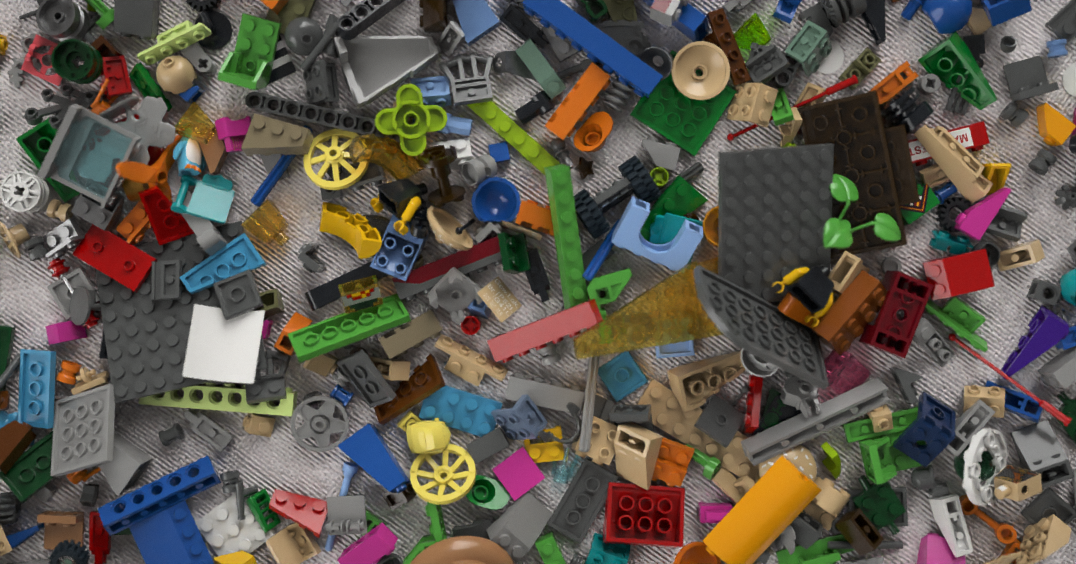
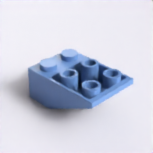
[370,215,430,282]

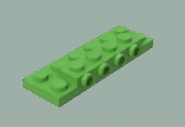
[288,293,411,363]

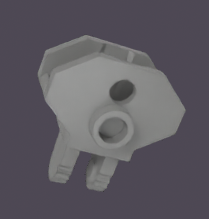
[780,376,822,418]

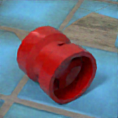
[461,315,481,335]

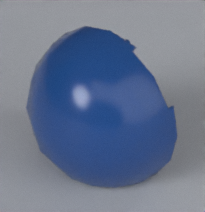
[921,0,972,34]
[471,177,521,222]

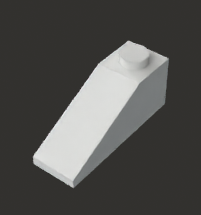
[929,494,974,557]

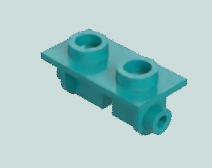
[929,230,973,255]

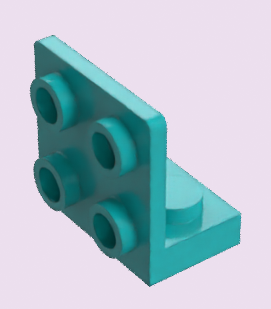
[584,533,631,564]

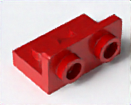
[100,55,132,100]

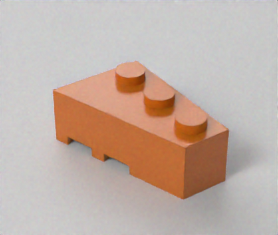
[515,199,578,236]

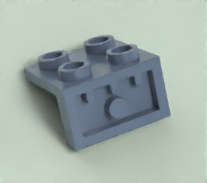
[491,394,548,440]

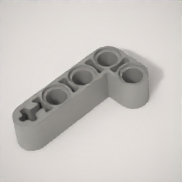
[171,188,228,256]

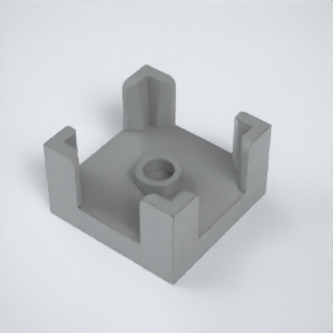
[428,266,483,325]

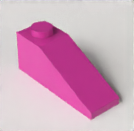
[954,188,1012,240]

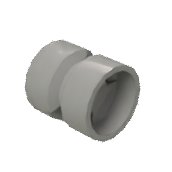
[461,154,497,186]

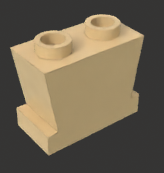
[828,251,870,295]

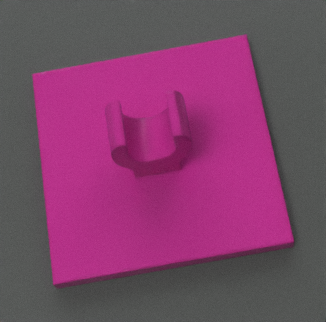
[492,447,545,501]

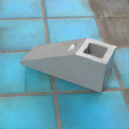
[913,317,956,367]

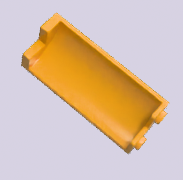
[702,456,822,564]

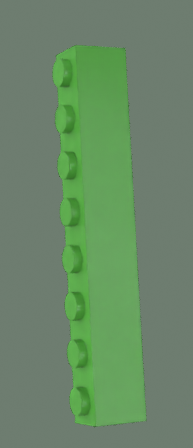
[544,164,588,309]

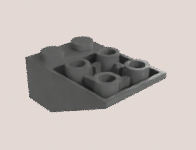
[1010,420,1075,489]

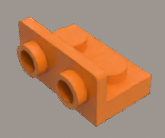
[115,201,152,244]

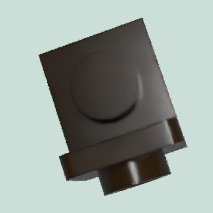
[382,483,416,510]

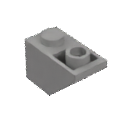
[641,137,681,172]

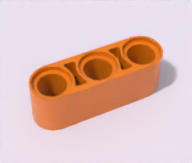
[777,291,822,328]

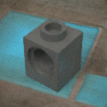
[1027,279,1062,306]

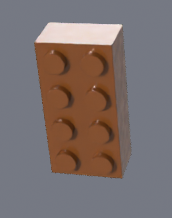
[812,270,887,356]

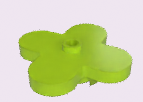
[375,84,447,156]

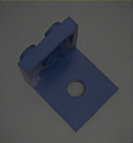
[893,391,956,467]

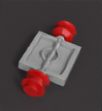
[47,258,100,329]

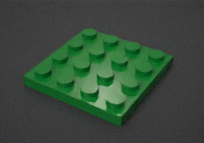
[630,50,737,156]

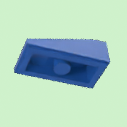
[6,523,45,549]

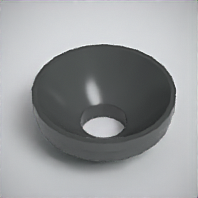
[639,46,673,81]

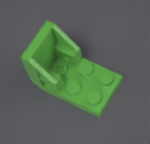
[217,13,282,90]
[586,268,632,345]
[858,430,930,485]
[402,494,447,564]

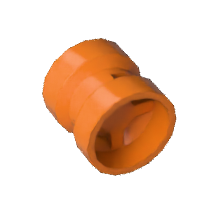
[56,360,82,385]

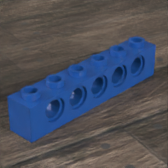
[98,456,221,536]

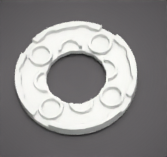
[962,428,1008,507]

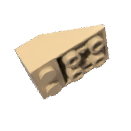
[614,422,663,490]
[1016,514,1072,564]

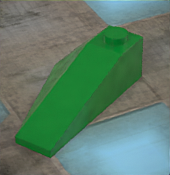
[16,117,80,203]

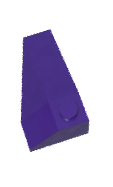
[1001,305,1070,380]

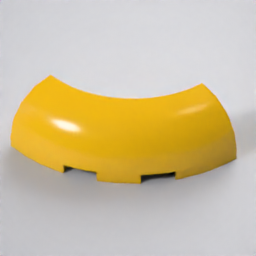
[319,202,382,259]

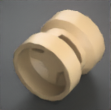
[47,199,74,222]

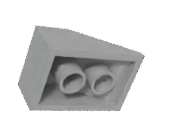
[486,491,553,563]

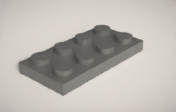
[547,457,619,544]

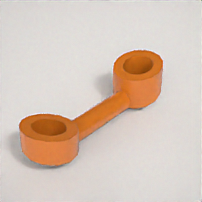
[959,494,1017,544]

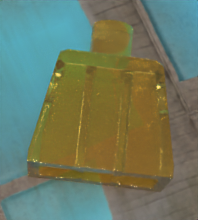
[241,199,290,247]

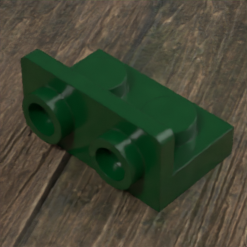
[498,232,531,275]

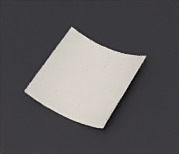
[182,304,265,383]

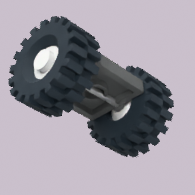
[574,156,661,240]

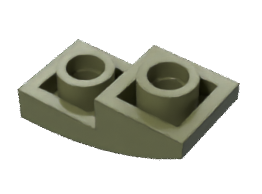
[838,47,881,91]

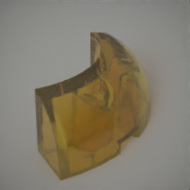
[349,134,424,180]

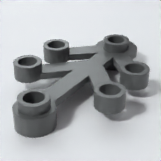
[24,83,101,129]

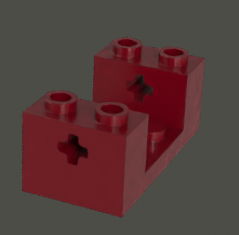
[859,270,934,358]

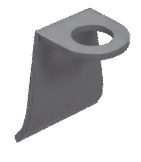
[493,51,536,80]

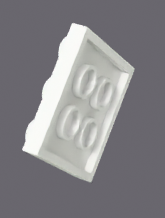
[195,493,275,556]

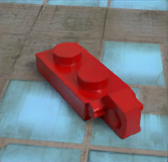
[89,511,111,564]

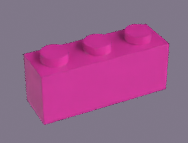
[337,522,398,564]

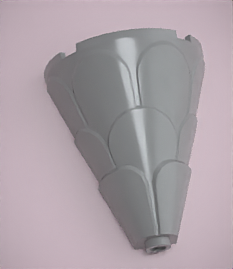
[334,35,441,108]

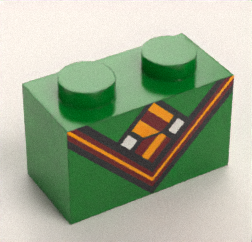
[900,183,940,225]

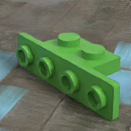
[925,296,988,352]
[776,534,854,564]

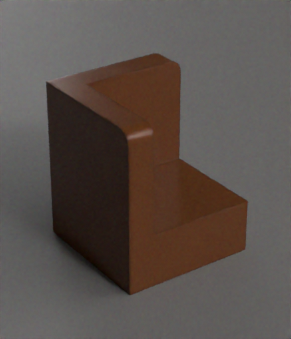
[91,35,123,57]

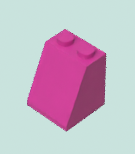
[917,533,966,564]

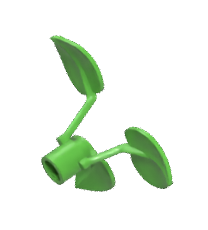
[823,174,901,249]

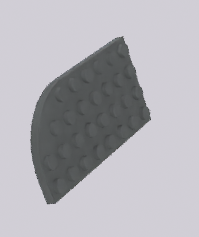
[694,265,829,390]

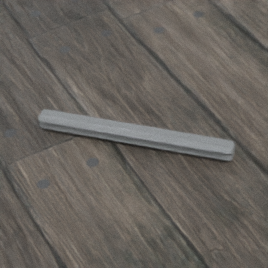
[579,339,601,452]

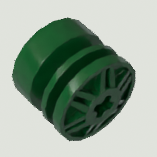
[51,39,104,84]

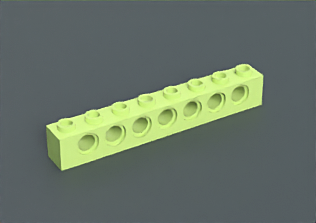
[139,382,298,416]

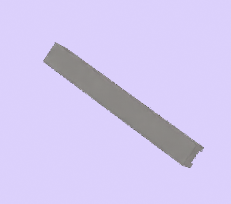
[741,377,890,466]

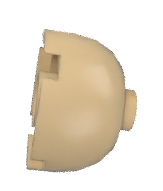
[156,55,197,94]

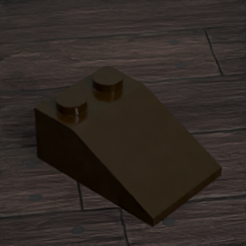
[419,0,448,33]

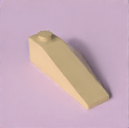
[667,351,746,412]

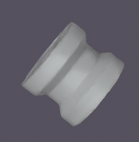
[917,74,940,95]

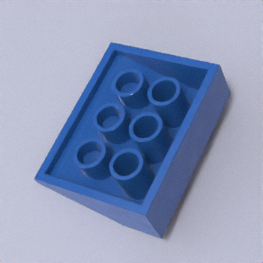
[129,500,214,564]

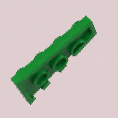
[640,175,708,242]

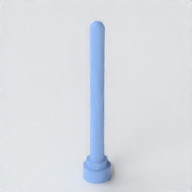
[325,462,359,552]

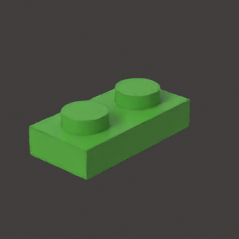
[772,88,794,126]

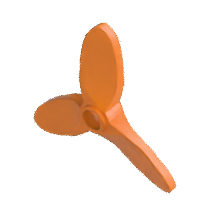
[115,135,183,203]

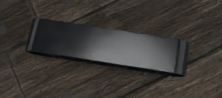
[338,0,405,40]
[304,261,388,311]

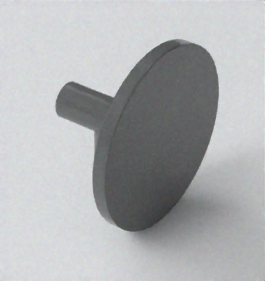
[70,287,101,325]

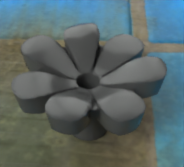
[1055,185,1076,210]

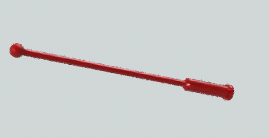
[727,74,859,141]
[948,333,1072,426]

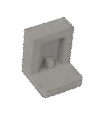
[474,222,504,243]

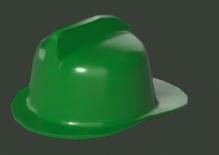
[466,475,510,510]

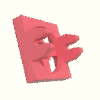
[21,34,63,86]

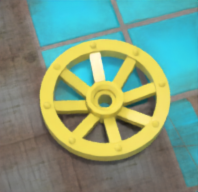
[303,129,369,190]
[410,444,476,505]

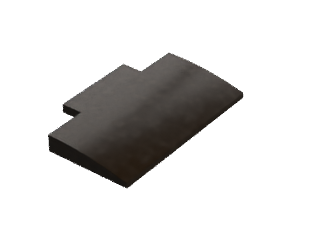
[798,90,920,259]

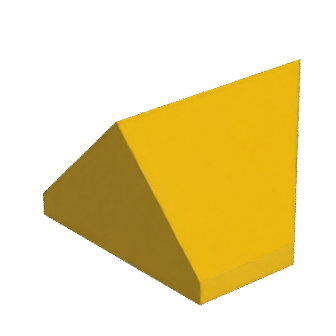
[981,163,1011,195]

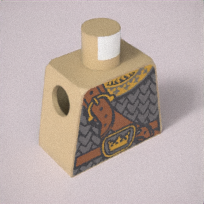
[994,465,1042,501]

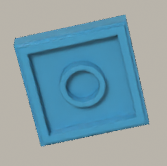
[598,349,648,402]

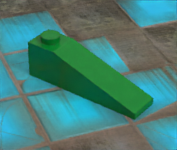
[918,31,997,110]

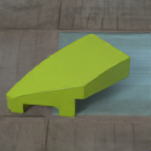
[821,441,841,479]

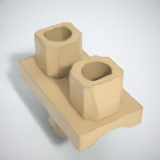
[71,367,109,395]

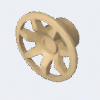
[0,221,30,258]

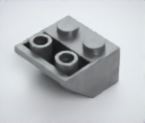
[71,178,125,231]

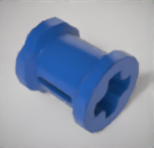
[329,384,355,407]

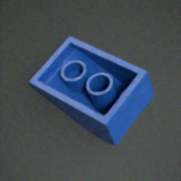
[980,0,1032,26]

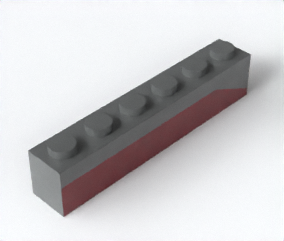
[392,236,502,302]

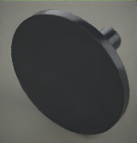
[194,11,232,50]

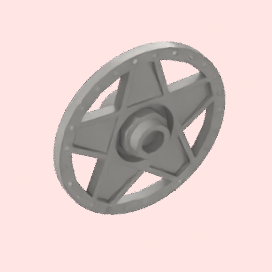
[291,395,349,452]

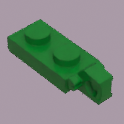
[129,62,172,112]

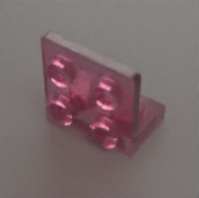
[824,350,871,395]

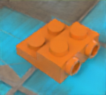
[652,437,694,487]

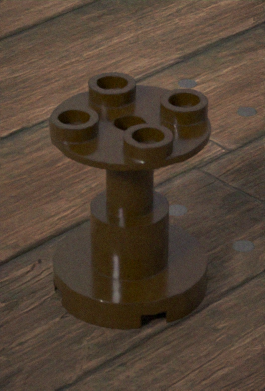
[417,145,466,207]

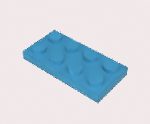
[18,349,56,429]
[419,385,503,437]

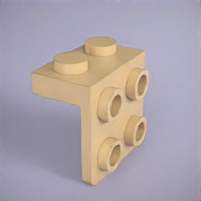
[727,83,778,128]
[571,416,618,466]
[266,522,321,564]

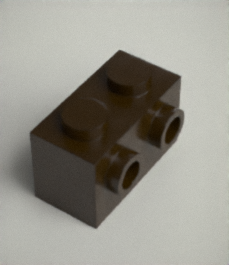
[835,508,884,556]

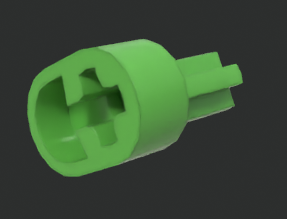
[85,0,114,30]
[686,444,722,480]

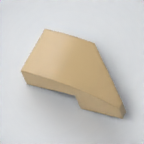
[778,107,802,147]

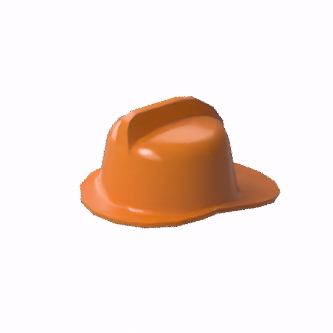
[573,112,613,152]

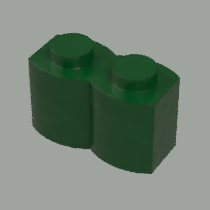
[575,0,608,23]

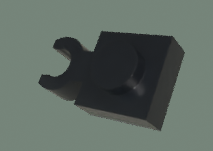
[963,34,985,68]

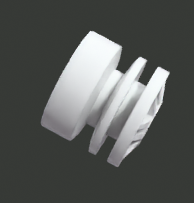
[0,171,54,213]

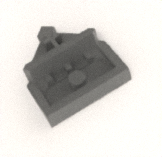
[745,43,791,84]

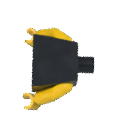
[370,178,428,235]
[771,266,834,327]

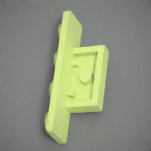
[137,20,212,65]

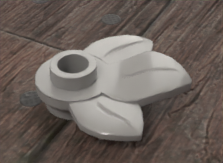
[775,525,796,555]

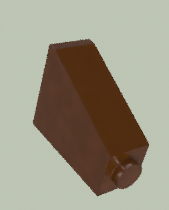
[0,420,37,474]

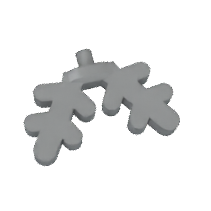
[7,57,42,88]

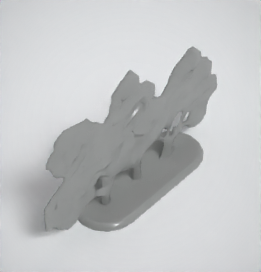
[72,96,176,183]

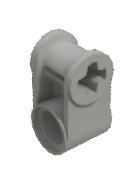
[180,42,217,76]

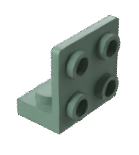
[785,20,832,77]

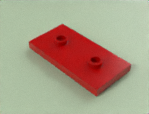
[72,224,158,293]

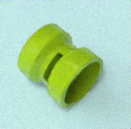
[649,167,669,187]

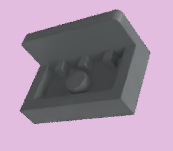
[342,156,386,192]
[985,206,1028,242]
[297,243,327,273]

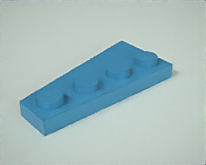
[180,233,267,294]

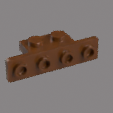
[703,8,751,86]

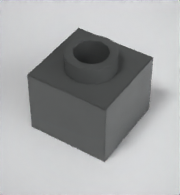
[320,179,344,201]

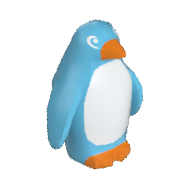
[173,127,206,177]

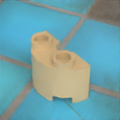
[812,477,851,518]

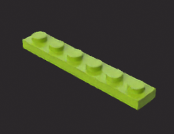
[467,101,560,175]

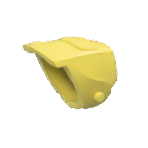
[406,418,451,454]

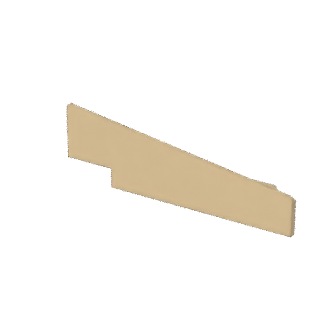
[914,125,993,204]

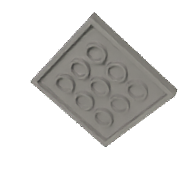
[51,384,115,477]

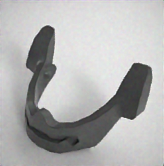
[537,402,582,444]

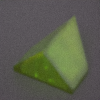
[734,13,772,50]

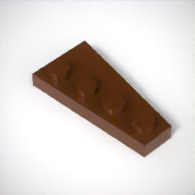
[374,353,445,425]

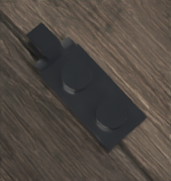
[499,4,549,49]
[525,248,551,302]

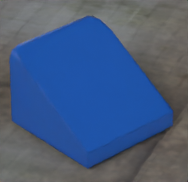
[179,86,205,104]
[488,142,510,163]

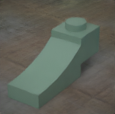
[515,39,567,100]

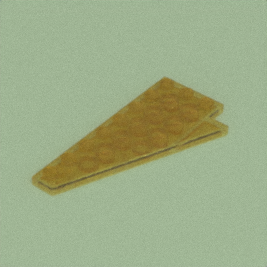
[573,261,724,360]

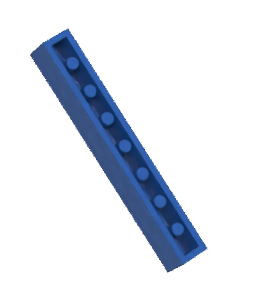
[522,0,663,98]

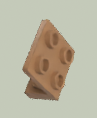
[37,510,85,550]

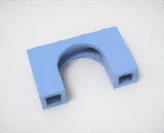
[611,196,703,273]

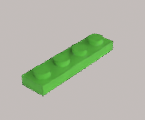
[843,406,918,443]

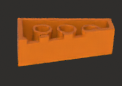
[545,62,611,140]

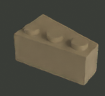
[378,308,444,359]

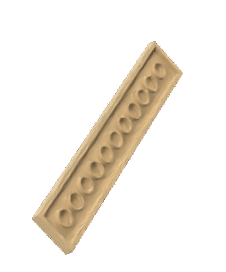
[636,379,835,531]

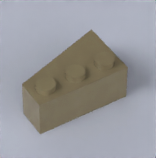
[241,113,314,156]

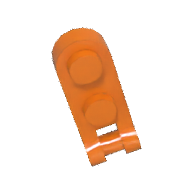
[869,61,919,105]

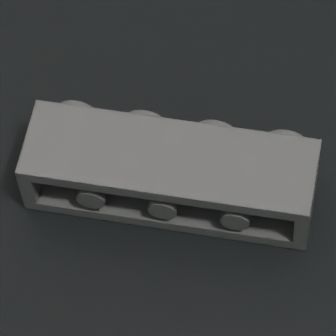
[505,372,585,415]

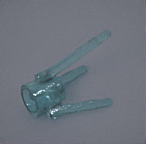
[551,447,580,484]

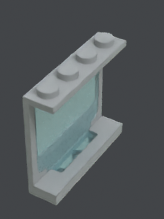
[37,104,142,209]

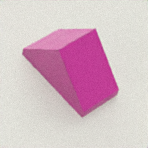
[45,321,88,345]

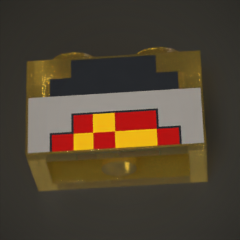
[338,275,384,314]

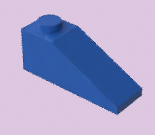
[985,381,1044,424]

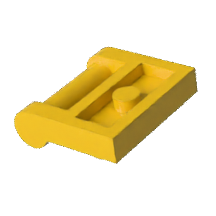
[524,425,565,463]

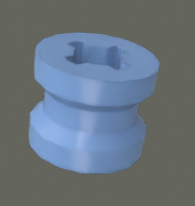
[1046,39,1068,58]

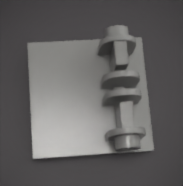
[326,495,367,535]

